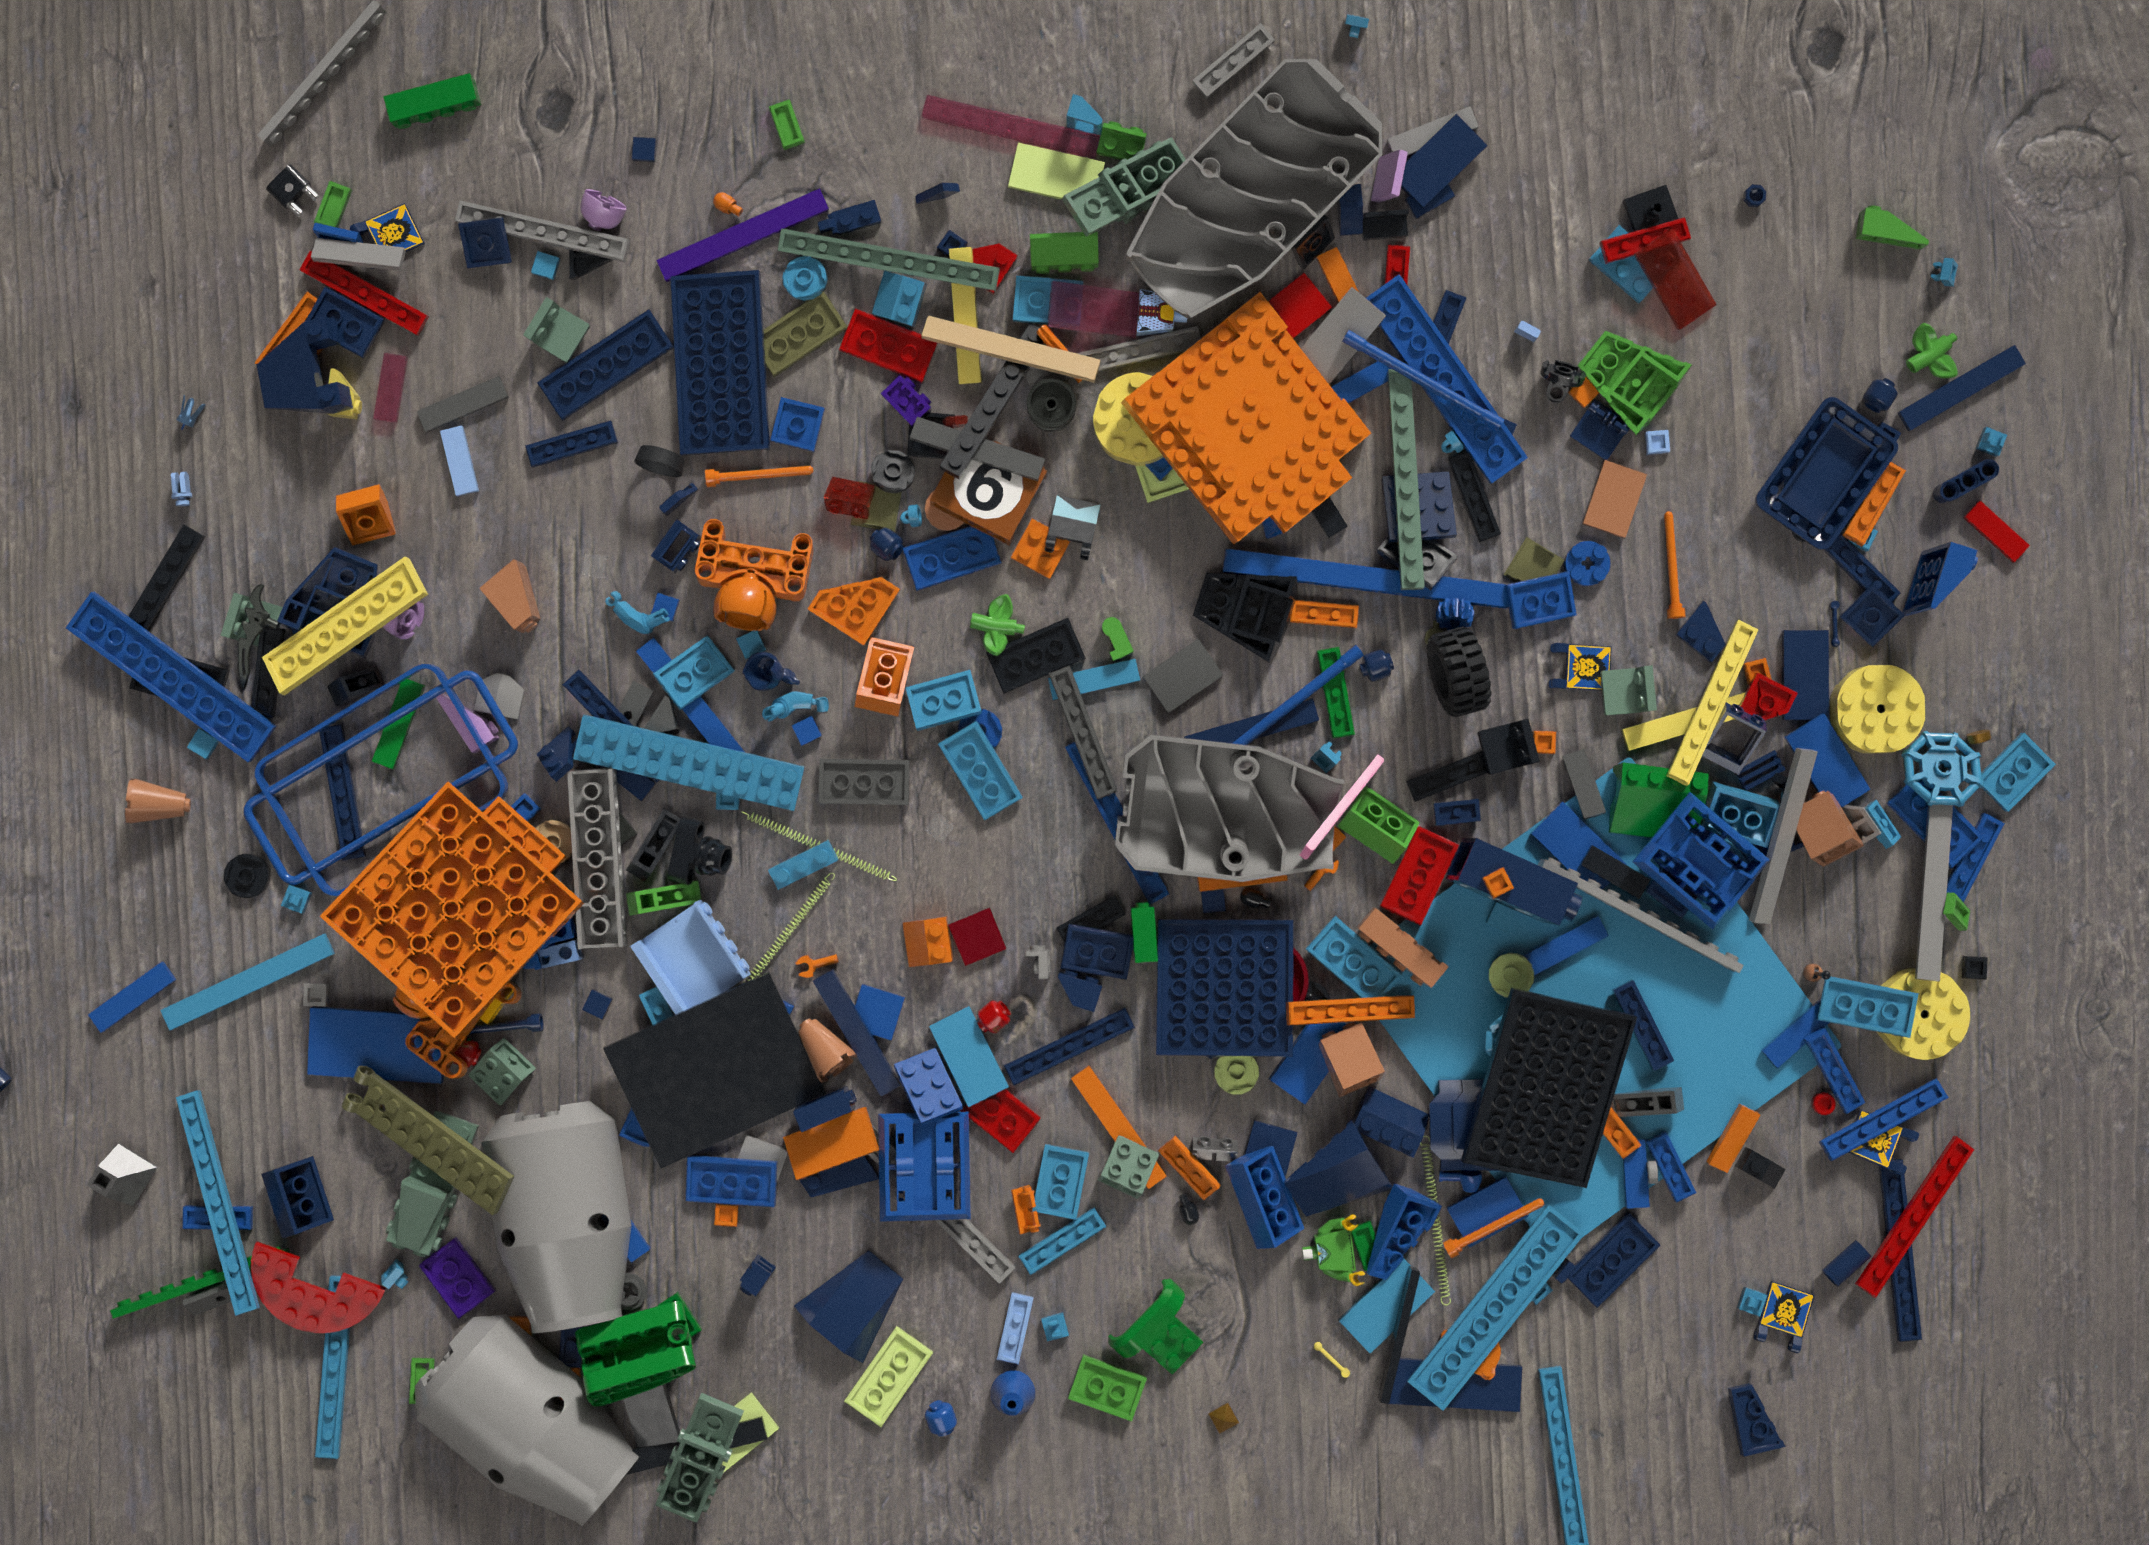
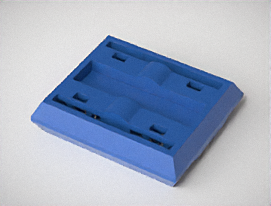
[1632,792,1770,930]
[878,1112,971,1222]

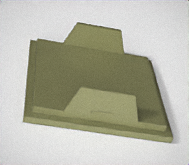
[851,481,902,532]
[1504,537,1564,583]

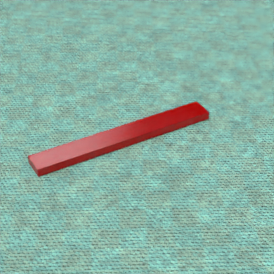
[1855,1136,1975,1298]

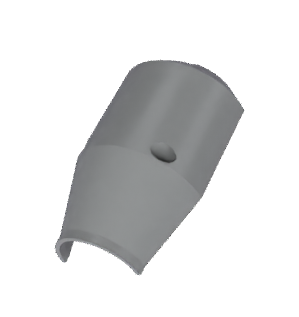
[1115,734,1345,882]
[481,1101,631,1333]
[415,1314,639,1527]

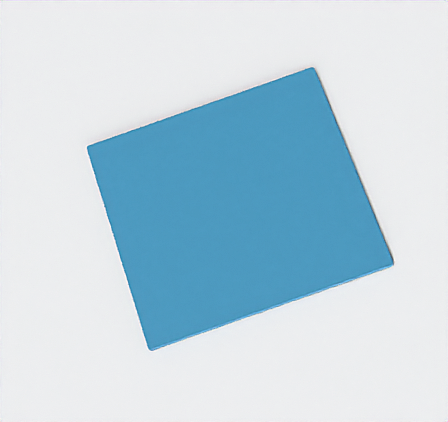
[1370,758,1841,1237]

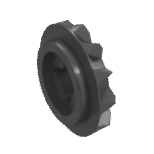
[621,1273,647,1310]

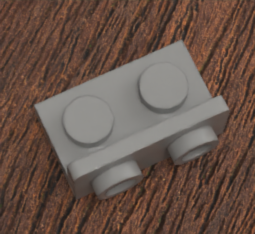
[1025,945,1050,979]

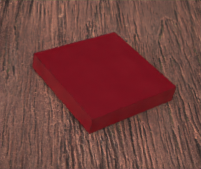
[948,907,1007,966]

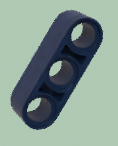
[1933,459,1999,504]

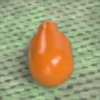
[713,192,743,217]

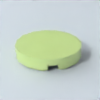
[1489,953,1534,998]
[1214,1056,1259,1095]

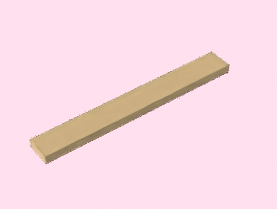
[921,316,1101,383]

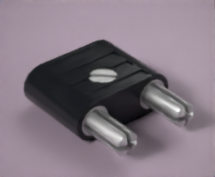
[266,164,319,217]

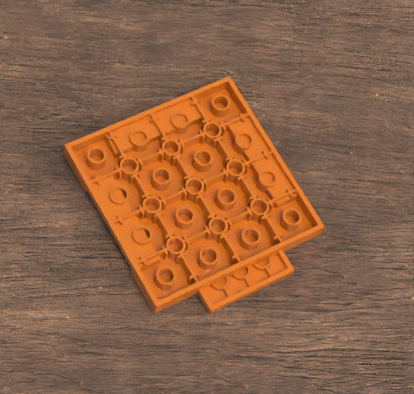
[1121,292,1371,545]
[320,782,584,1040]

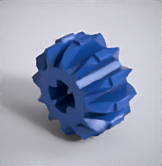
[1436,597,1474,630]

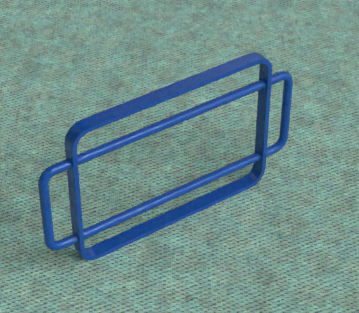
[243,664,518,896]

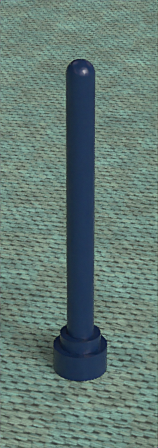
[469,1013,544,1034]

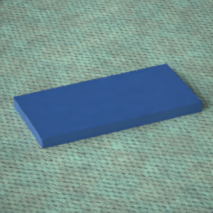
[307,1006,444,1084]

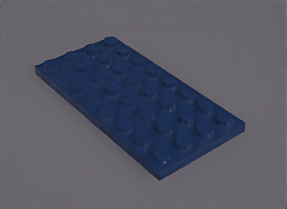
[670,270,770,456]

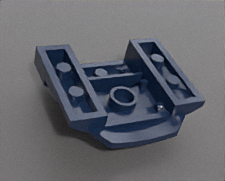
[1429,1079,1500,1171]

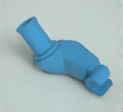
[605,591,670,634]
[762,691,829,722]

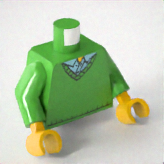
[1302,1214,1365,1286]

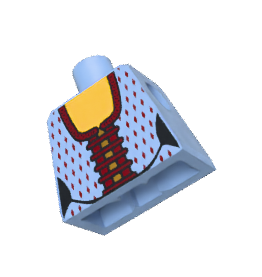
[1136,289,1187,336]

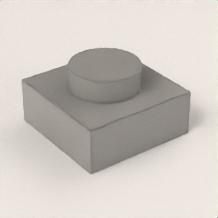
[303,983,329,1007]

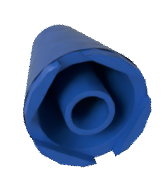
[991,1370,1035,1416]

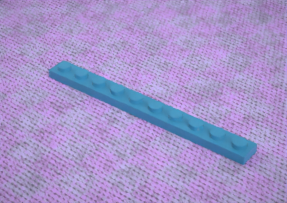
[176,1090,260,1316]

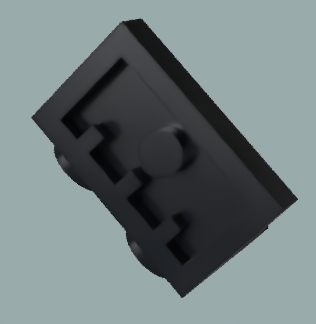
[1477,718,1540,775]

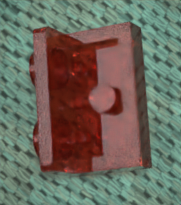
[824,476,876,519]

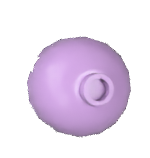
[580,189,626,231]
[383,602,424,639]

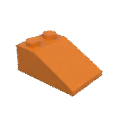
[854,637,914,717]

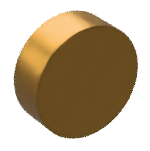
[1967,730,1991,744]

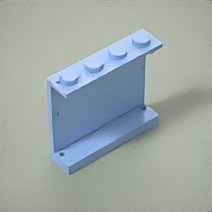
[630,900,751,1014]

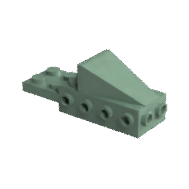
[1062,137,1186,237]
[386,1110,479,1257]
[655,1393,744,1523]

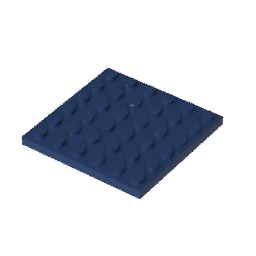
[1156,920,1294,1057]

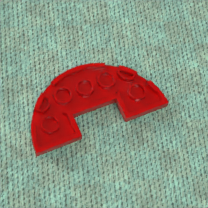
[251,1242,387,1333]

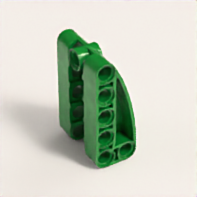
[575,1301,696,1406]

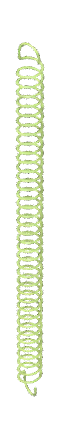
[741,811,897,881]
[740,873,835,985]
[1420,1136,1451,1306]

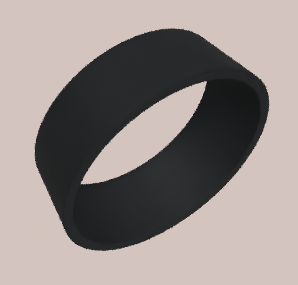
[634,445,684,477]

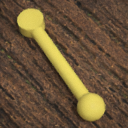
[1313,1342,1350,1378]

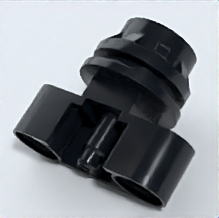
[668,817,732,885]

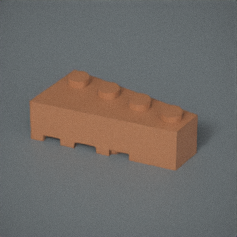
[1356,907,1449,988]

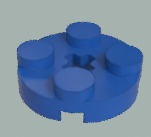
[1564,541,1610,586]

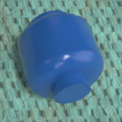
[925,1400,957,1437]

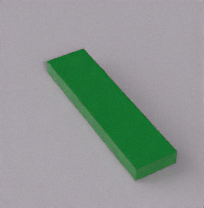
[1317,647,1355,739]
[371,679,426,769]

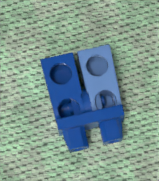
[523,917,584,970]

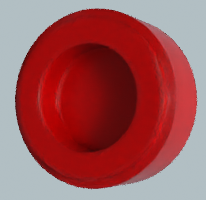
[1811,1092,1836,1115]

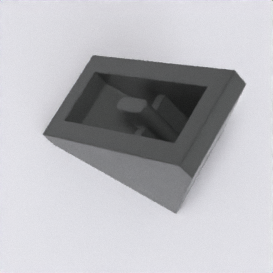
[644,696,679,733]

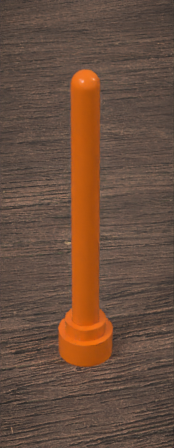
[705,466,814,488]
[1664,511,1686,619]
[1443,1199,1544,1259]

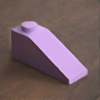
[436,694,499,753]

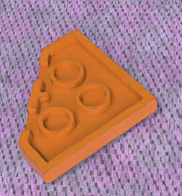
[808,577,901,646]

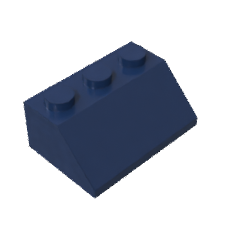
[1352,1085,1429,1158]
[261,1156,334,1238]

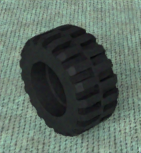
[1426,626,1492,717]

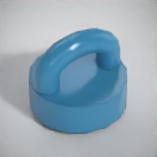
[1441,431,1465,453]
[900,504,922,527]

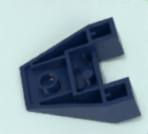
[256,316,353,414]
[277,547,378,659]

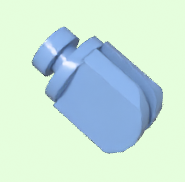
[171,471,193,506]

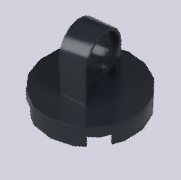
[1540,360,1586,403]

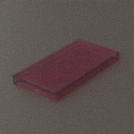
[1047,281,1139,338]

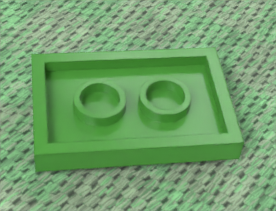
[1068,1354,1147,1421]

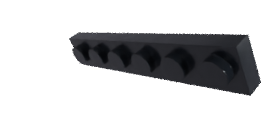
[128,524,206,631]

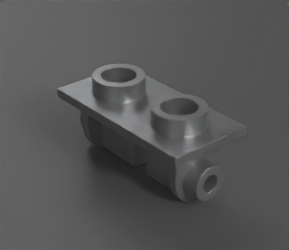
[1192,1136,1238,1162]

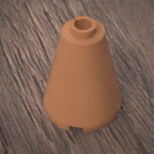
[125,779,191,823]
[798,1018,857,1083]

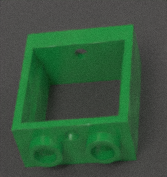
[1130,902,1158,963]

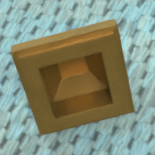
[1208,1403,1239,1434]

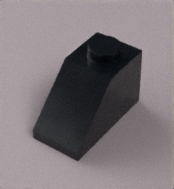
[327,666,385,707]
[1735,1147,1786,1189]

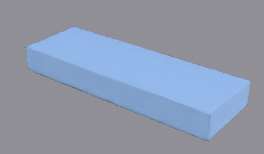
[440,425,479,497]
[997,1292,1034,1365]

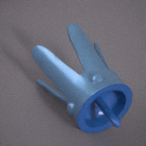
[176,395,205,430]

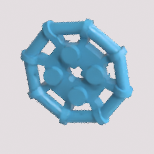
[1901,731,1984,807]

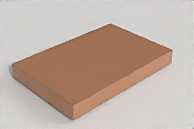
[1582,460,1647,538]

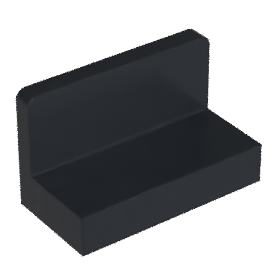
[1362,209,1409,241]

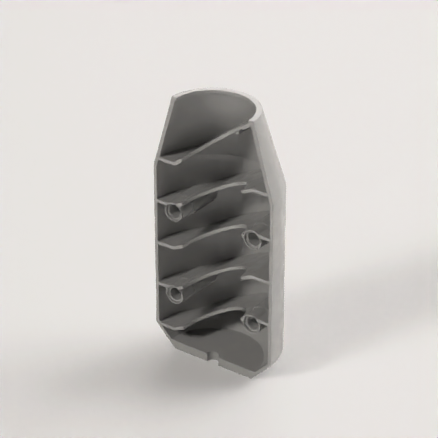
[1126,59,1382,319]

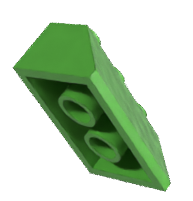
[1030,231,1099,274]
[1338,786,1420,864]

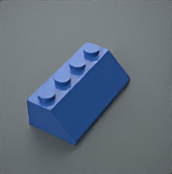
[1225,1146,1305,1249]

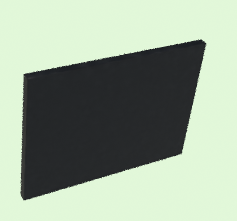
[603,972,826,1169]
[1461,988,1637,1188]

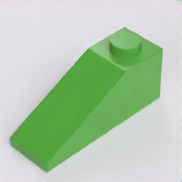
[1855,206,1929,250]
[626,881,701,916]

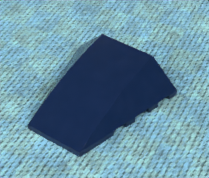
[1284,1120,1393,1217]
[794,1250,903,1363]

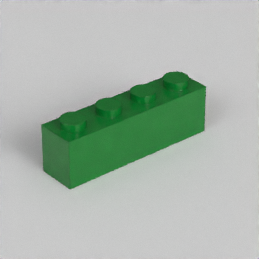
[383,73,482,129]

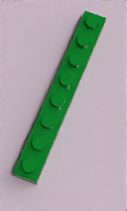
[110,1246,290,1319]

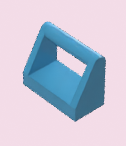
[1066,94,1103,137]

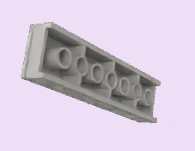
[567,768,627,949]

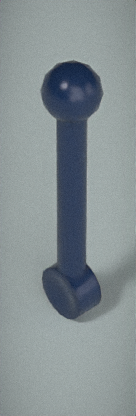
[1829,601,1840,647]

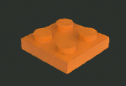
[1011,518,1071,579]

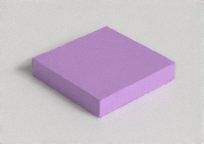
[1371,150,1408,203]

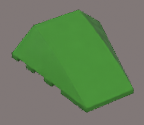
[1578,331,1692,436]

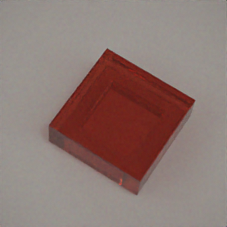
[943,415,968,428]

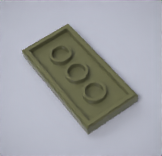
[764,291,848,378]

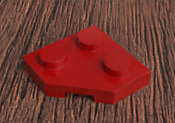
[972,243,1018,294]
[1739,673,1798,720]

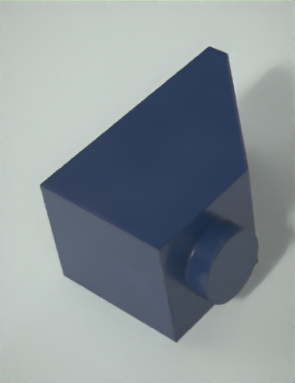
[1337,184,1363,236]

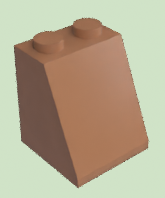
[479,559,541,633]
[1796,791,1864,867]
[1319,1022,1385,1098]

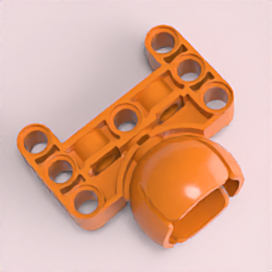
[695,519,814,631]
[393,981,522,1078]

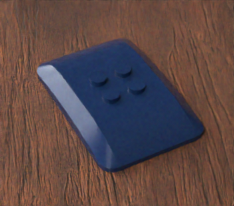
[1755,397,1898,550]

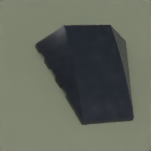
[1193,573,1297,663]

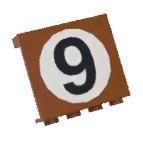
[930,441,1047,546]

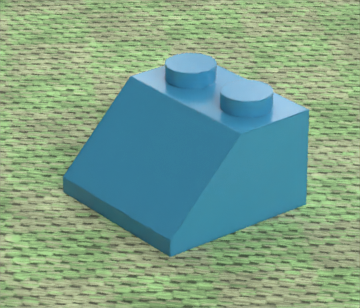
[872,271,927,327]

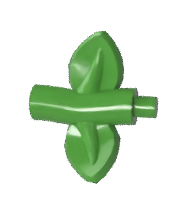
[1906,323,1958,378]
[970,594,1025,656]

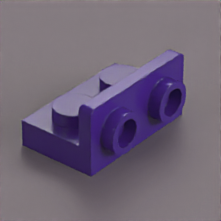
[881,375,932,427]

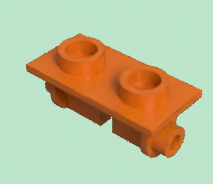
[1011,1185,1041,1234]

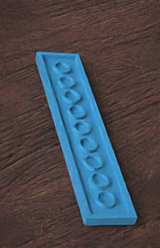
[573,715,805,811]
[1407,1204,1585,1411]

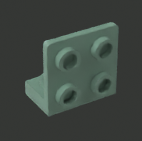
[523,297,590,363]
[220,593,283,646]
[1600,665,1657,716]
[469,1038,536,1105]
[1097,1135,1159,1199]

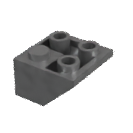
[87,1143,158,1206]

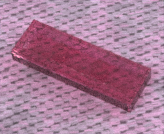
[373,353,408,423]

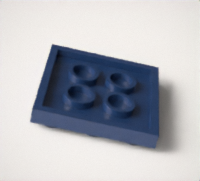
[1381,471,1457,542]

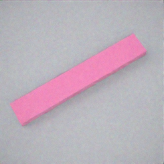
[1299,755,1384,860]

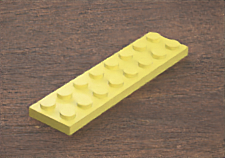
[262,557,428,695]

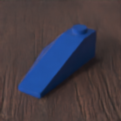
[1366,1184,1442,1280]

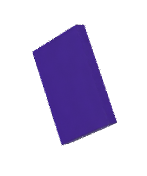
[418,1237,496,1319]

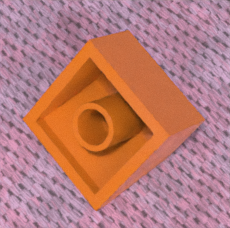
[336,484,396,546]
[903,916,953,967]

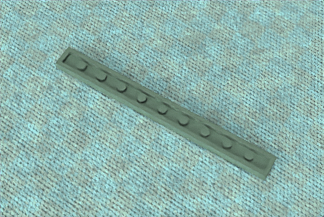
[778,228,1000,291]
[1387,369,1425,590]

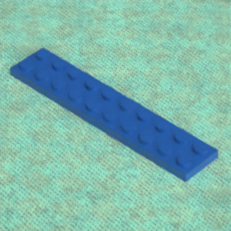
[1366,274,1528,484]
[66,592,277,762]

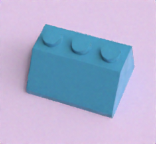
[1702,781,1780,848]

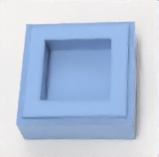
[1514,321,1541,342]
[1645,430,1670,455]

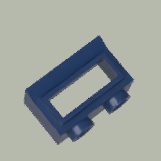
[650,519,701,573]
[739,1254,776,1297]

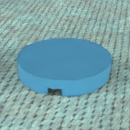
[782,256,828,301]

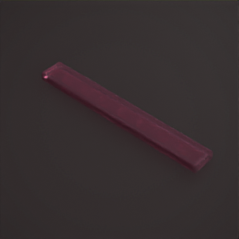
[922,95,1100,159]

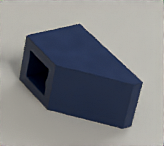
[1058,970,1102,1012]

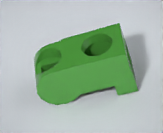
[1102,617,1134,662]

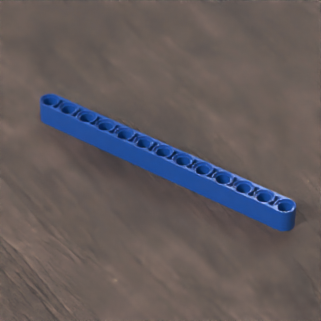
[1223,549,1509,609]

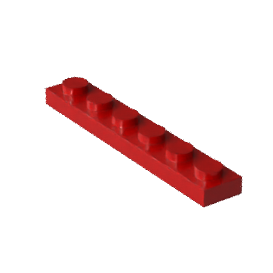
[299,251,429,336]

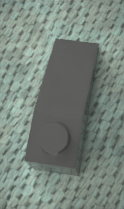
[1611,1087,1684,1117]

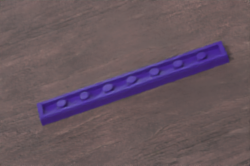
[656,188,829,282]

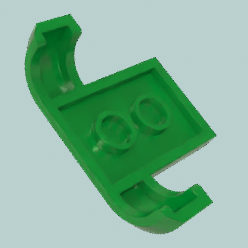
[1108,1279,1204,1375]

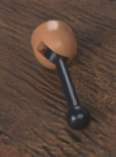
[1803,964,1831,982]

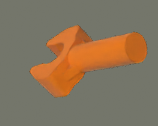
[1304,860,1339,891]
[796,954,839,978]

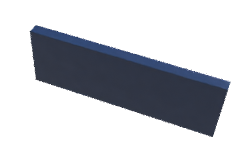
[537,309,674,421]
[1388,1358,1522,1412]

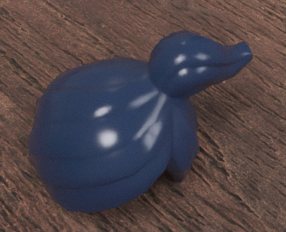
[742,652,800,691]

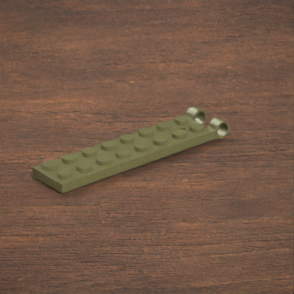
[342,1066,514,1215]

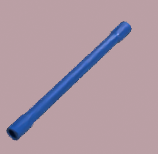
[1342,330,1504,431]
[1233,645,1364,745]

